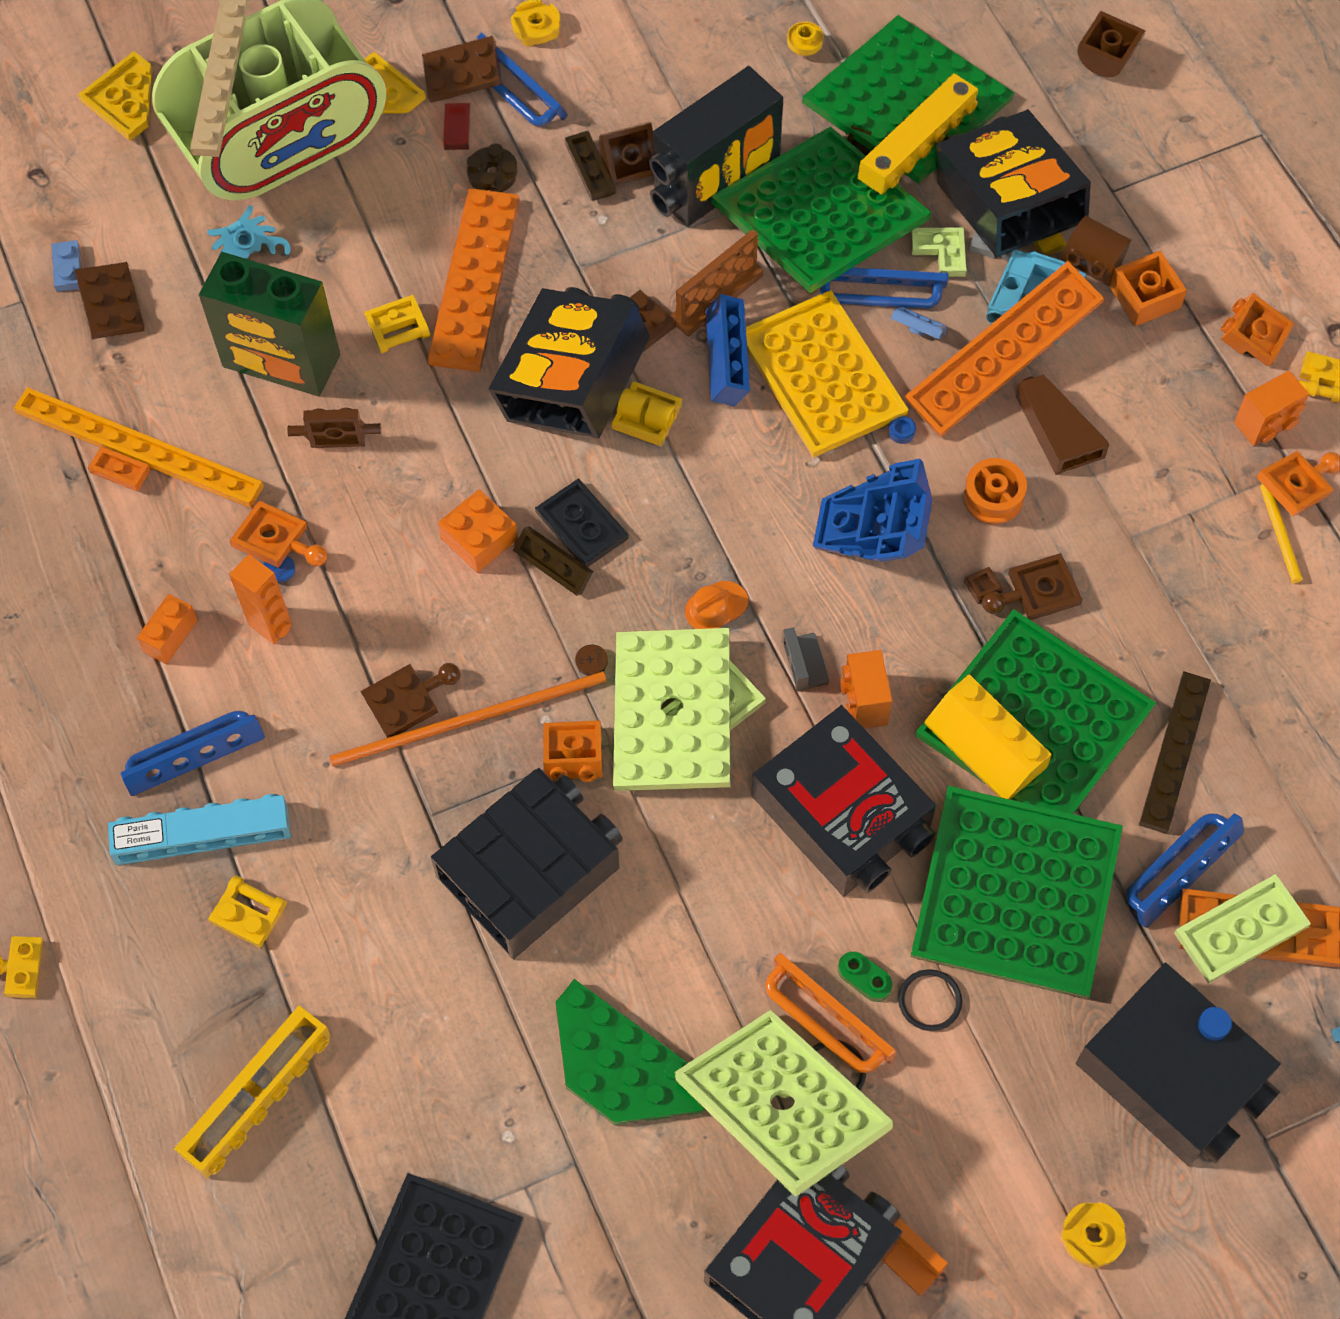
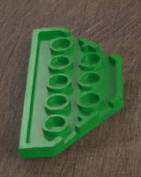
[556,979,705,1125]

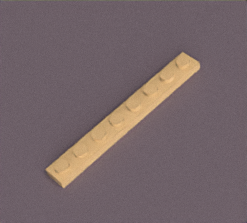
[190,0,250,157]

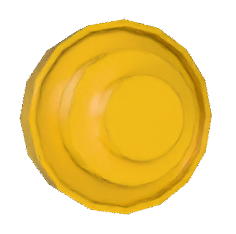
[787,22,824,56]

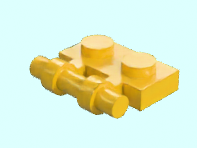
[1299,351,1340,403]

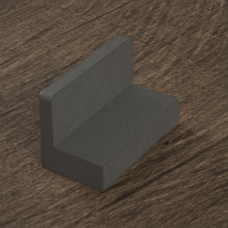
[782,627,829,691]

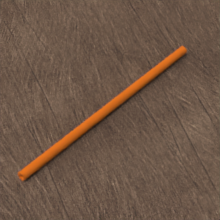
[330,671,607,767]

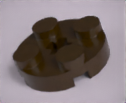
[467,143,518,192]

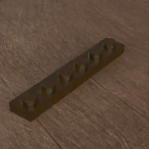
[1139,671,1211,834]

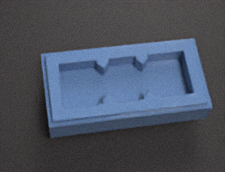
[891,307,948,339]

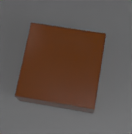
[964,567,1003,604]

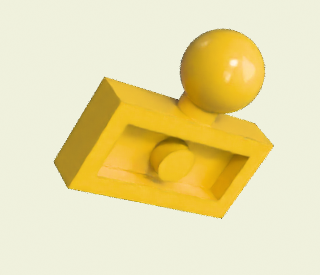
[0,936,43,998]

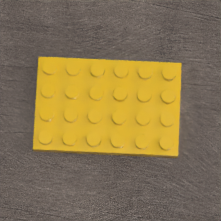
[746,290,909,458]

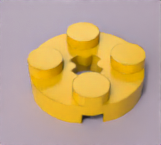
[511,0,561,47]
[1061,1202,1126,1269]

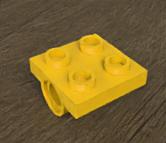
[612,381,683,447]

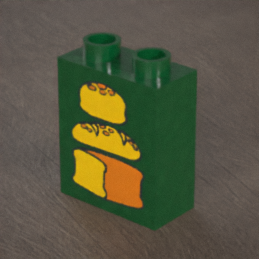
[198,251,341,397]

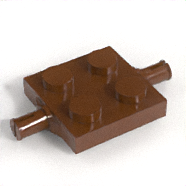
[287,408,381,448]

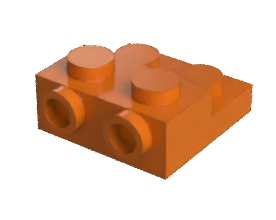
[1220,293,1294,366]
[543,720,603,782]

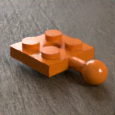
[1256,451,1340,516]
[230,501,327,568]

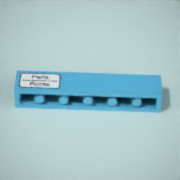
[108,794,291,865]

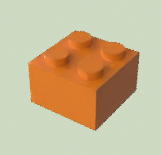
[1109,250,1187,327]
[1234,370,1309,446]
[438,489,518,573]
[840,650,892,729]

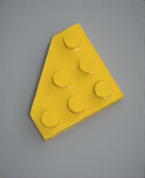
[78,51,153,141]
[364,52,426,114]

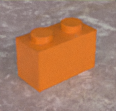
[136,593,198,665]

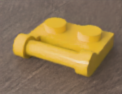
[364,295,431,354]
[208,875,287,949]

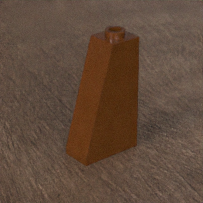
[1016,375,1109,475]

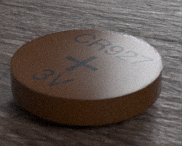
[575,644,608,676]

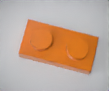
[88,446,151,492]

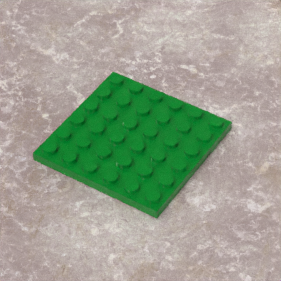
[802,15,1014,184]
[711,126,931,293]
[915,609,1156,814]
[910,786,1123,999]

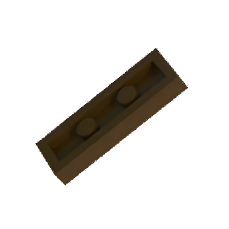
[565,130,616,201]
[513,526,594,596]

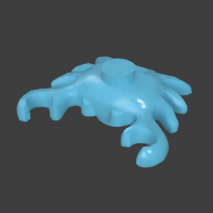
[207,205,291,259]

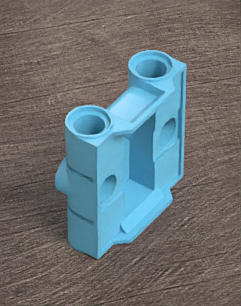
[986,250,1086,345]

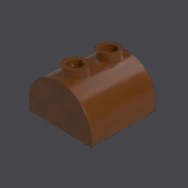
[1077,11,1146,77]
[599,122,654,185]
[1062,216,1131,286]

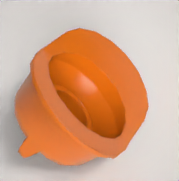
[685,581,748,629]

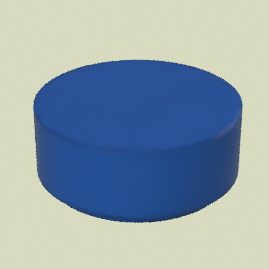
[888,416,916,444]
[1198,1007,1232,1040]

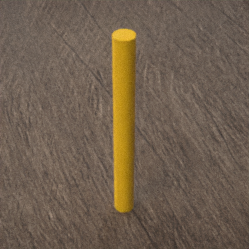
[1260,484,1303,583]

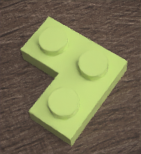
[911,228,966,277]

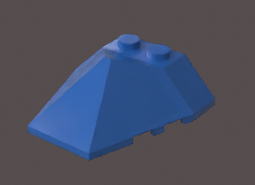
[813,459,933,562]

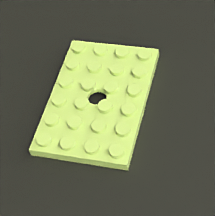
[613,628,731,791]
[675,1010,893,1197]

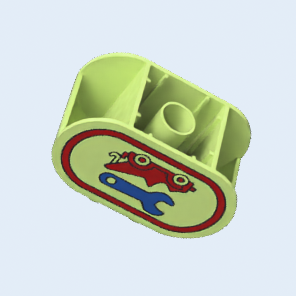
[152,0,386,200]

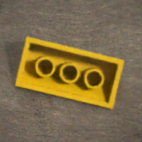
[924,674,1052,799]

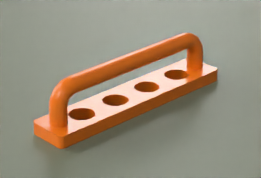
[765,953,896,1073]

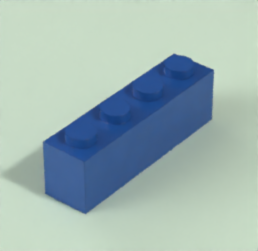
[706,294,750,407]

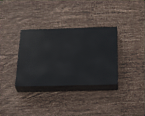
[535,478,629,567]

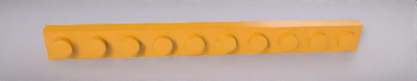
[14,387,264,508]

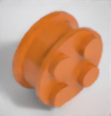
[963,458,1027,524]

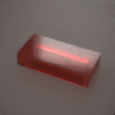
[443,103,471,150]

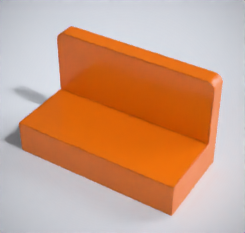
[884,1219,948,1295]

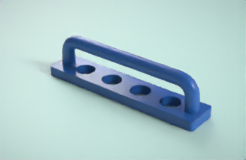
[476,32,568,127]
[820,267,948,309]
[120,711,265,796]
[1126,813,1244,928]

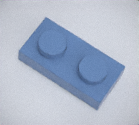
[52,240,81,292]

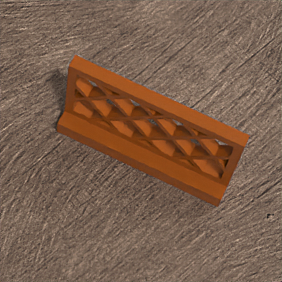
[670,229,763,337]

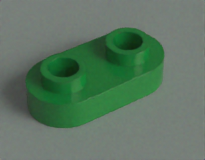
[838,951,893,1002]

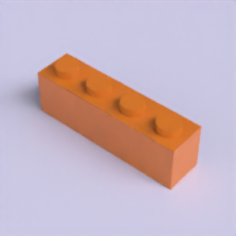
[229,554,292,644]

